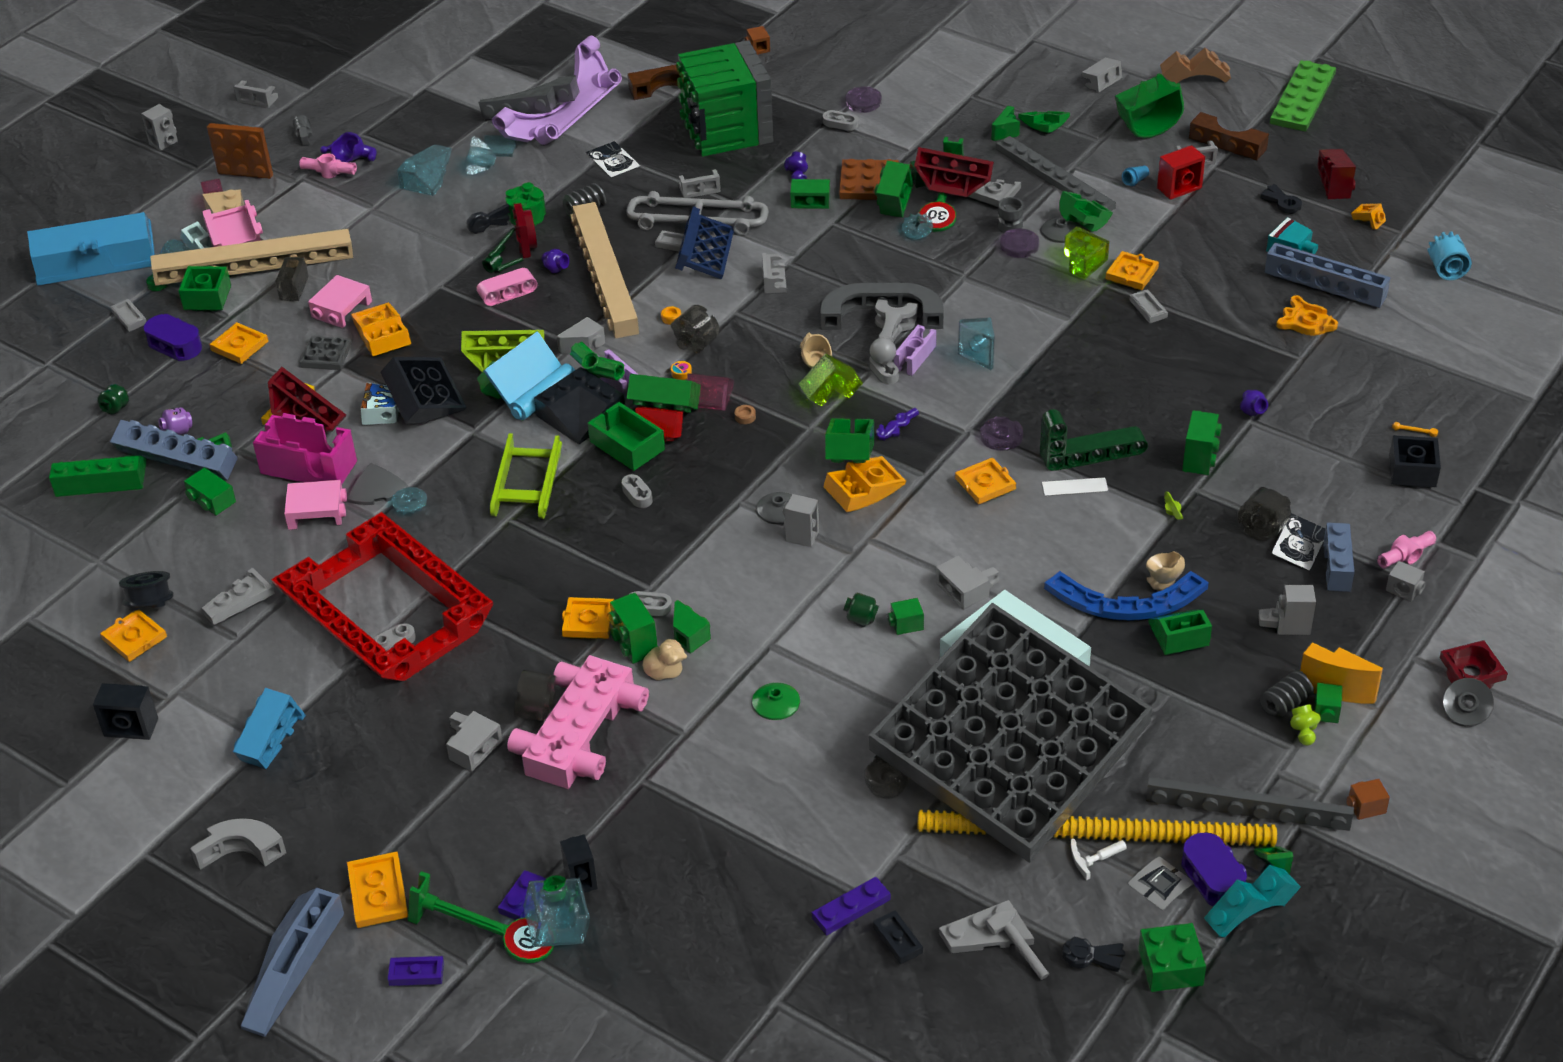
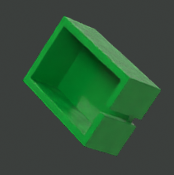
[627,374,701,413]
[588,402,665,471]
[825,418,874,463]

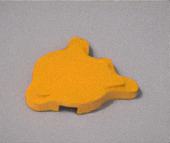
[1276,295,1338,336]

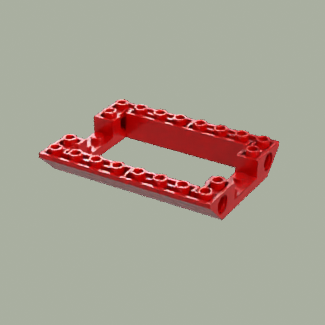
[271,512,493,681]

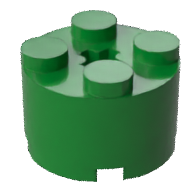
[505,182,546,226]

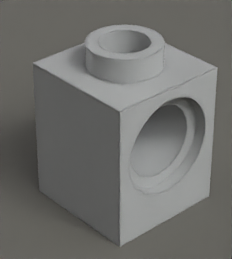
[1386,561,1426,602]

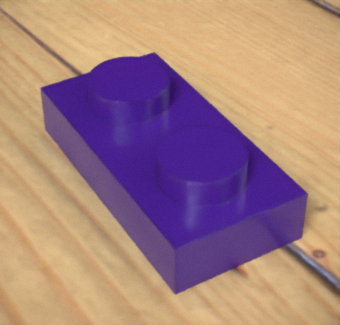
[498,870,546,920]
[388,956,444,986]

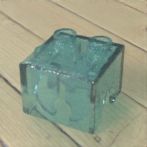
[523,878,590,947]

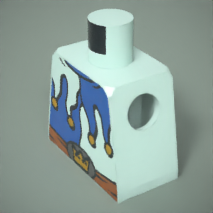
[361,383,400,425]

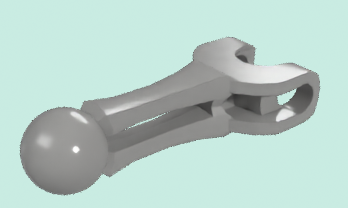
[870,300,918,364]

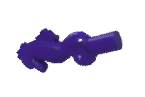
[876,408,919,440]

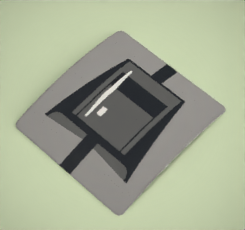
[1128,857,1194,910]

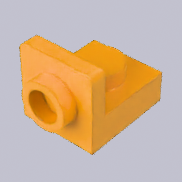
[1351,203,1386,230]

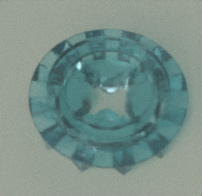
[902,212,933,239]
[392,487,427,515]

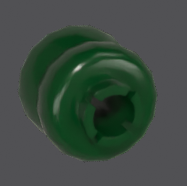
[97,384,129,414]

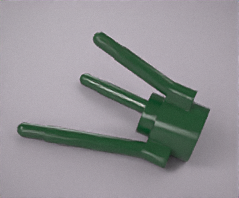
[482,228,523,273]

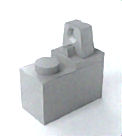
[936,556,999,610]
[1258,585,1316,635]
[446,711,503,772]

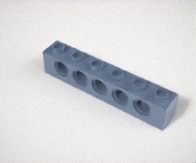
[1265,243,1391,308]
[110,420,238,480]

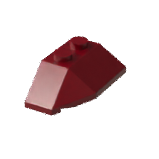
[914,147,994,198]
[268,366,347,433]

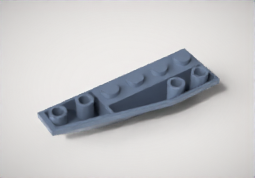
[241,888,344,1037]

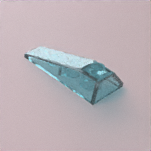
[397,144,452,196]

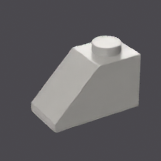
[557,317,605,354]

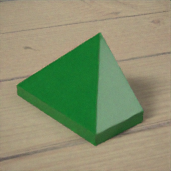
[1254,846,1293,875]

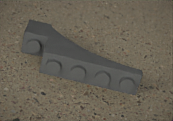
[478,75,580,119]

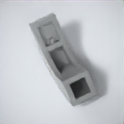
[190,819,286,870]

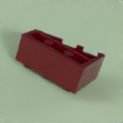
[1317,149,1356,199]

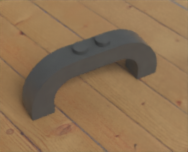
[821,283,944,330]

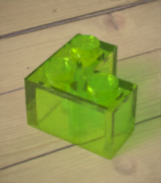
[1064,226,1109,279]
[799,353,863,406]

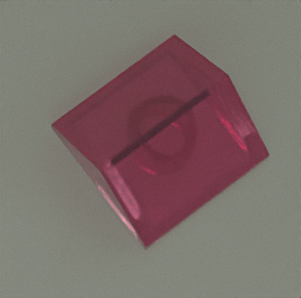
[687,373,734,410]

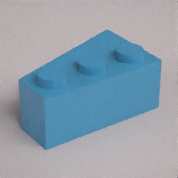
[233,688,306,769]

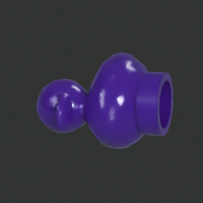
[784,151,808,179]
[541,249,569,273]
[1240,390,1268,416]

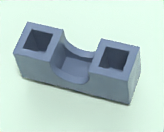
[1323,523,1354,592]

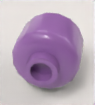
[158,407,192,435]

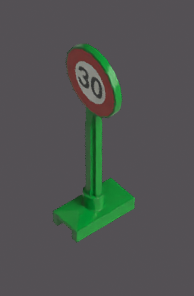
[918,137,964,232]
[408,871,556,963]

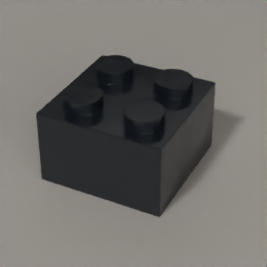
[1389,435,1441,487]
[93,683,159,740]

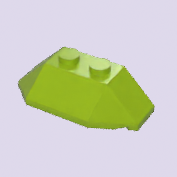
[461,330,544,372]

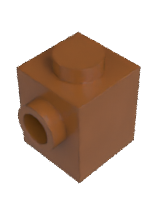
[745,26,770,55]
[1347,779,1390,820]

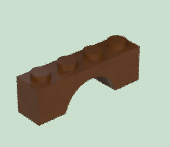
[628,65,680,100]
[1189,112,1269,160]

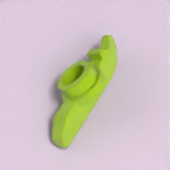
[1164,492,1183,520]

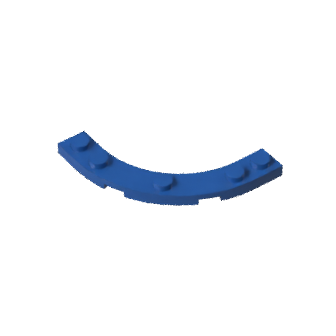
[1044,571,1209,621]

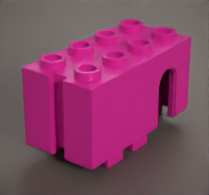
[253,413,357,485]

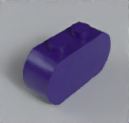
[144,314,202,361]
[1181,833,1247,907]

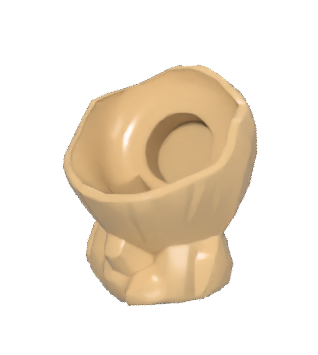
[800,332,832,370]
[1146,551,1185,591]
[643,639,687,680]

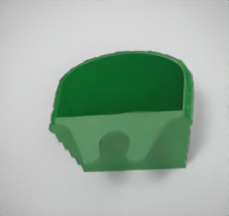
[1115,73,1184,138]

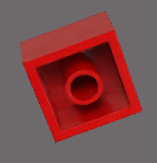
[1157,145,1205,200]

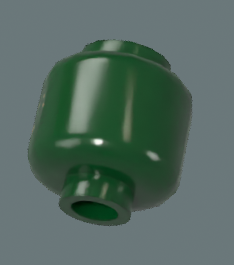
[843,593,879,626]

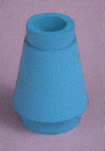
[1122,166,1150,186]

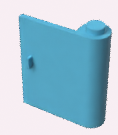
[483,331,575,420]

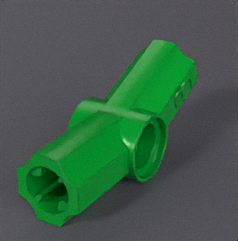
[570,342,625,381]

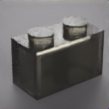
[275,257,309,301]

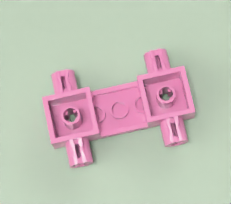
[507,655,649,789]

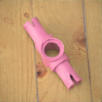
[300,153,357,178]
[1377,531,1436,569]

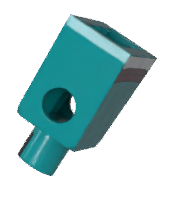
[1266,217,1318,254]

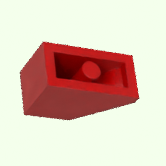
[635,407,683,441]

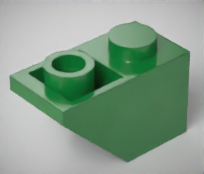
[673,600,711,654]

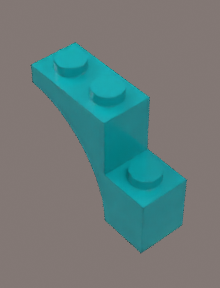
[1204,865,1301,937]

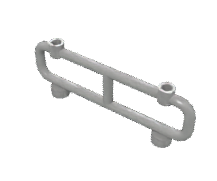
[626,191,769,235]

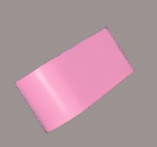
[477,268,538,306]

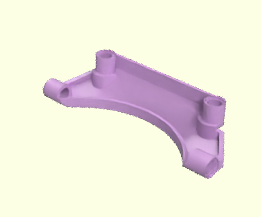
[492,36,622,145]

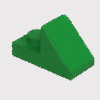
[991,106,1020,141]

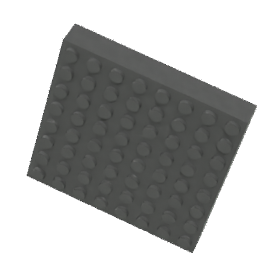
[869,603,1153,863]

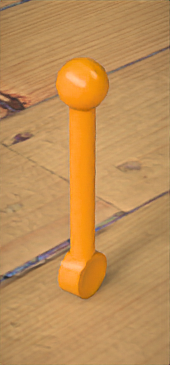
[1392,422,1438,437]

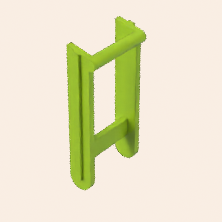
[490,433,562,519]

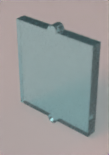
[480,135,517,157]

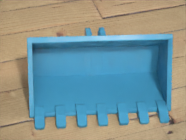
[27,212,155,286]

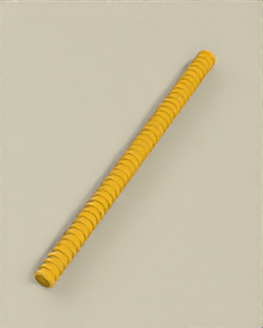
[917,809,1277,847]

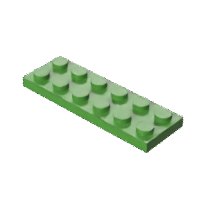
[1270,60,1336,132]

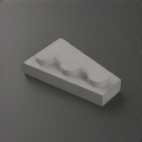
[968,179,1021,207]
[202,568,275,625]
[939,900,1034,953]

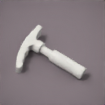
[1071,839,1127,880]

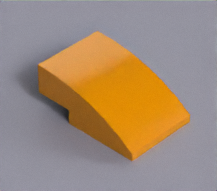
[351,302,411,356]
[823,456,906,512]
[1300,642,1383,704]

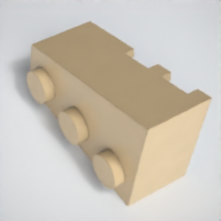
[202,189,244,214]

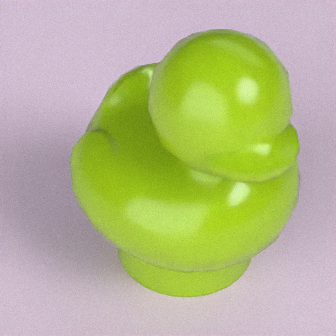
[1290,704,1321,746]

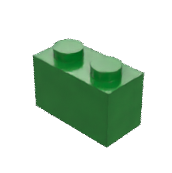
[790,179,830,209]
[184,467,236,516]

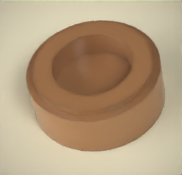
[734,405,756,424]

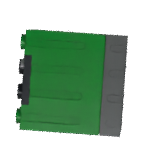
[676,40,774,157]

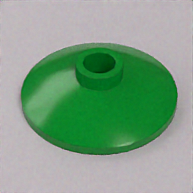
[752,683,800,720]

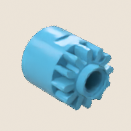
[1427,232,1472,280]

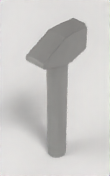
[985,909,1049,980]

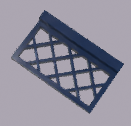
[675,206,734,279]

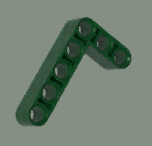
[1040,409,1148,471]

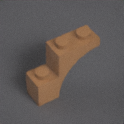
[1160,48,1231,83]

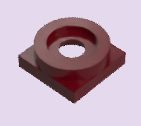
[513,203,537,258]
[1439,640,1508,689]

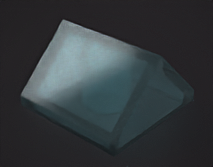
[958,317,995,370]

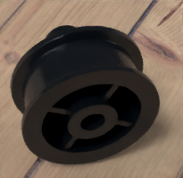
[119,571,174,611]

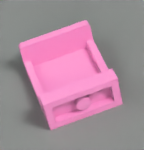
[202,200,263,247]
[308,275,372,328]
[284,480,347,530]

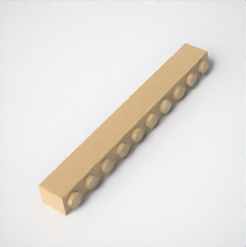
[570,202,639,339]
[150,229,353,286]

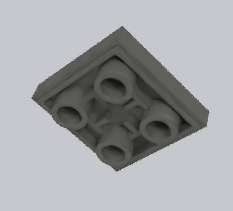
[300,335,352,370]

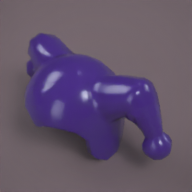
[320,132,377,163]

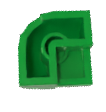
[1059,191,1113,232]

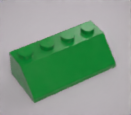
[49,456,147,497]

